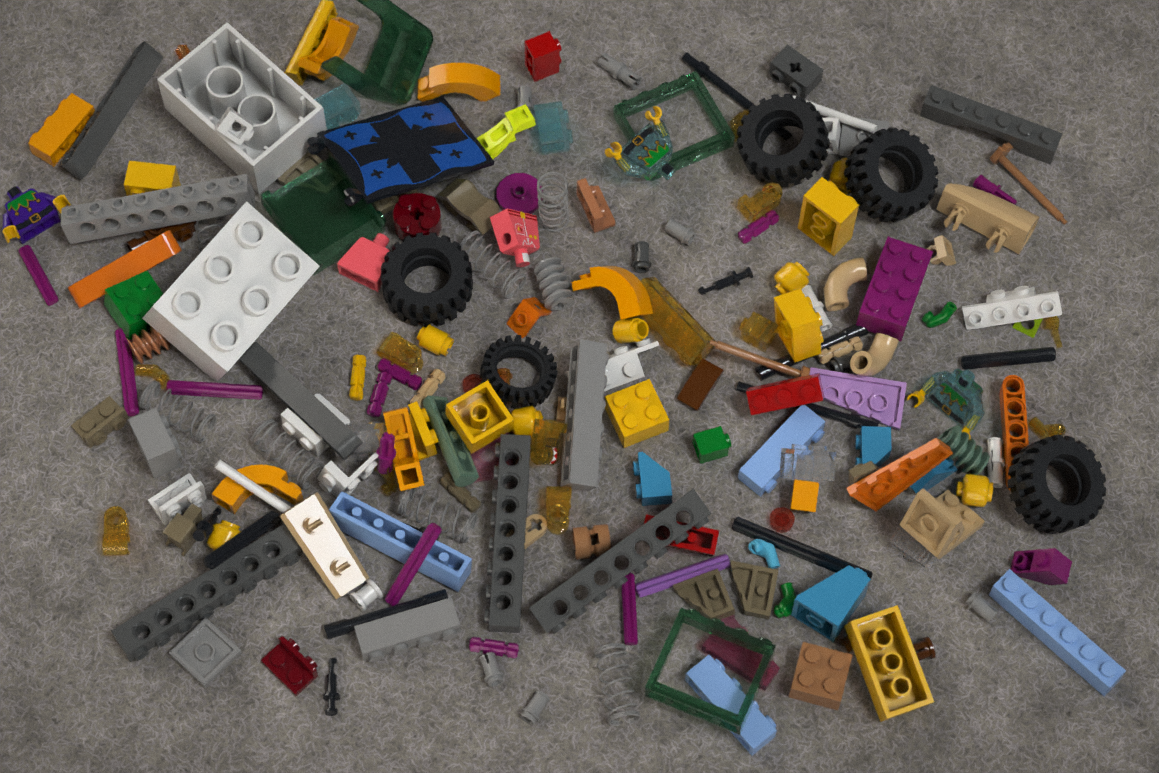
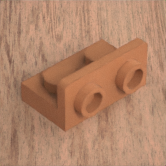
[577,178,615,233]

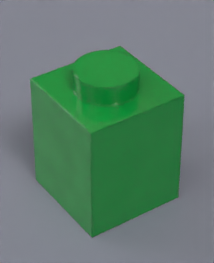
[692,426,731,464]

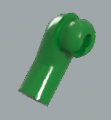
[922,302,957,328]
[774,582,796,618]

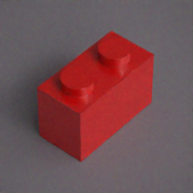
[524,31,562,82]

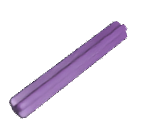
[635,554,731,597]

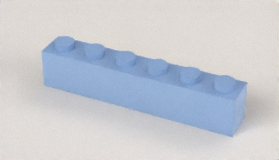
[329,491,472,592]
[989,569,1126,697]

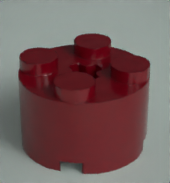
[393,193,442,241]

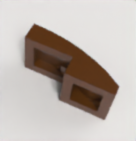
[677,359,724,411]

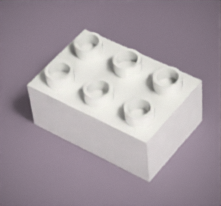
[157,23,327,194]
[142,201,320,382]

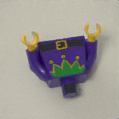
[2,186,71,244]

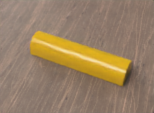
[284,0,338,86]

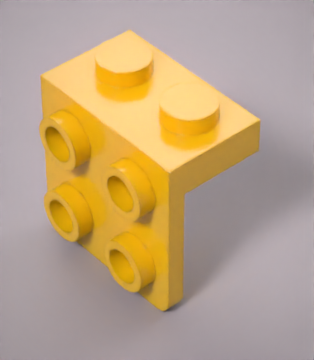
[375,401,439,471]

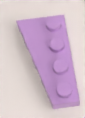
[809,367,907,431]

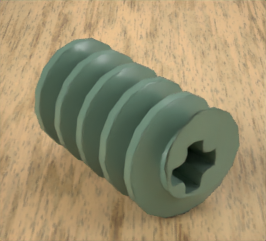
[938,425,990,475]

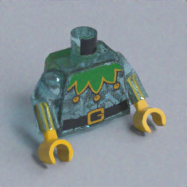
[605,106,676,181]
[907,368,984,439]

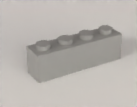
[354,597,461,662]

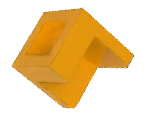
[790,479,819,512]

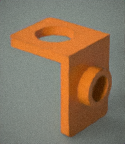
[507,297,552,338]

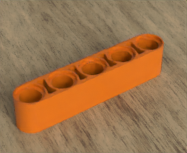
[68,230,182,309]
[999,375,1029,491]

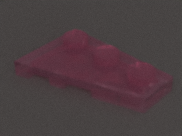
[701,615,780,691]

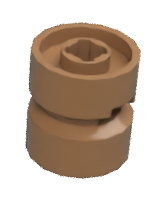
[572,524,611,560]

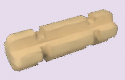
[817,336,863,364]
[410,368,446,409]

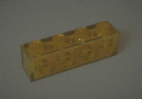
[641,277,716,366]

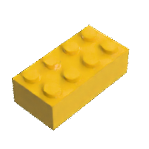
[844,605,934,722]

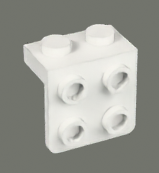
[281,394,350,457]
[317,452,379,497]
[148,473,207,526]

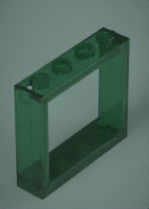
[613,71,735,181]
[645,608,776,735]

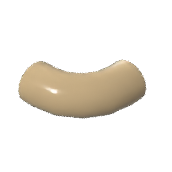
[824,257,867,312]
[850,333,899,377]

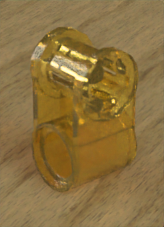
[376,332,423,374]
[546,486,572,535]
[102,506,130,556]

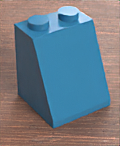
[791,565,871,642]

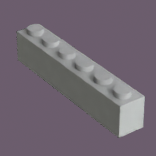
[560,339,609,491]

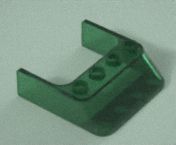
[321,0,433,105]

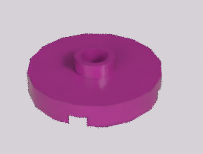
[497,173,543,214]

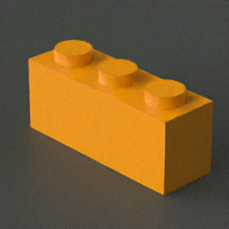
[28,93,95,167]

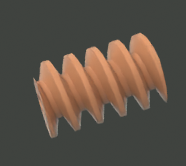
[126,326,170,364]

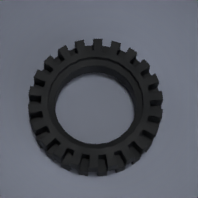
[479,335,557,409]

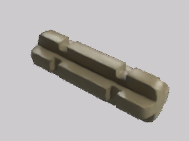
[440,473,481,513]

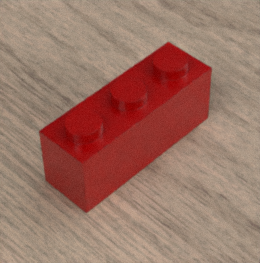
[746,373,825,415]
[644,514,720,556]

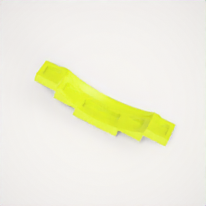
[477,104,536,159]

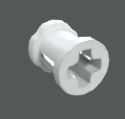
[350,579,383,612]

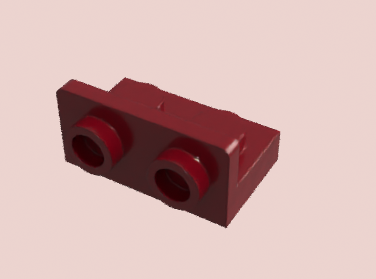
[261,635,318,697]

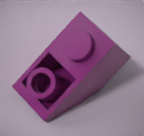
[1010,548,1072,585]

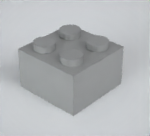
[128,407,183,479]

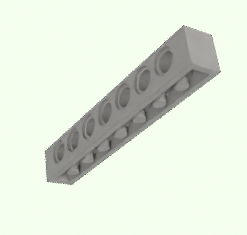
[61,174,255,244]

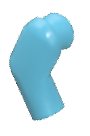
[748,539,781,569]

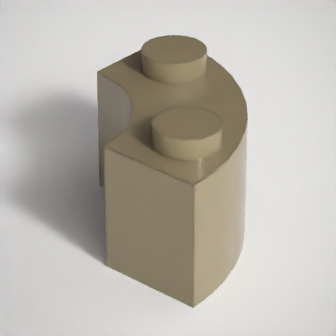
[437,179,500,235]

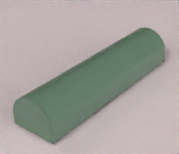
[422,395,479,487]

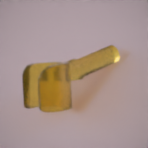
[1044,316,1063,348]

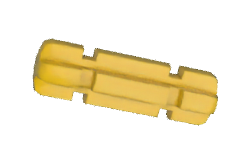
[349,354,366,401]

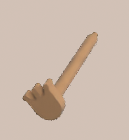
[990,142,1068,225]
[709,340,810,378]

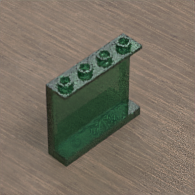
[261,153,386,276]

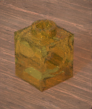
[739,311,779,352]

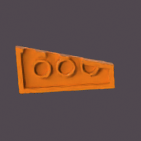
[846,438,953,512]

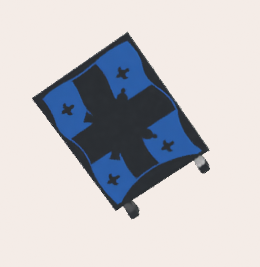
[307,96,494,206]

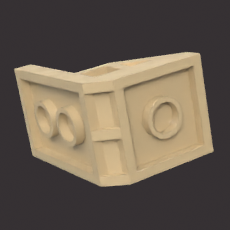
[900,488,985,559]

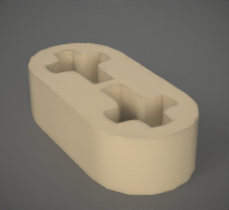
[506,514,547,549]

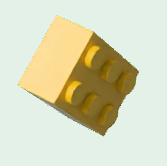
[798,177,859,256]

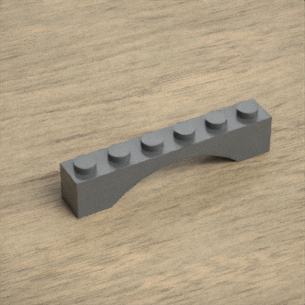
[920,85,1063,165]

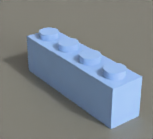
[738,405,825,497]
[685,655,777,756]

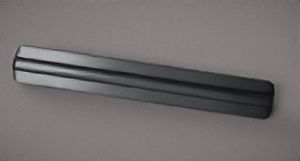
[961,347,1056,370]
[204,511,281,570]

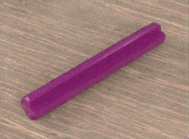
[115,328,139,417]
[166,380,263,400]
[385,523,442,606]

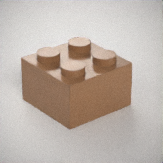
[789,642,852,710]

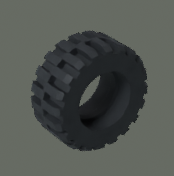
[736,93,830,188]
[844,128,938,222]
[381,232,473,327]
[1007,435,1106,534]

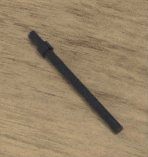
[682,52,792,141]
[736,381,879,429]

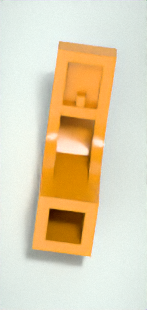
[298,17,359,81]
[418,63,500,102]
[571,266,653,320]
[383,407,425,491]
[212,465,303,514]

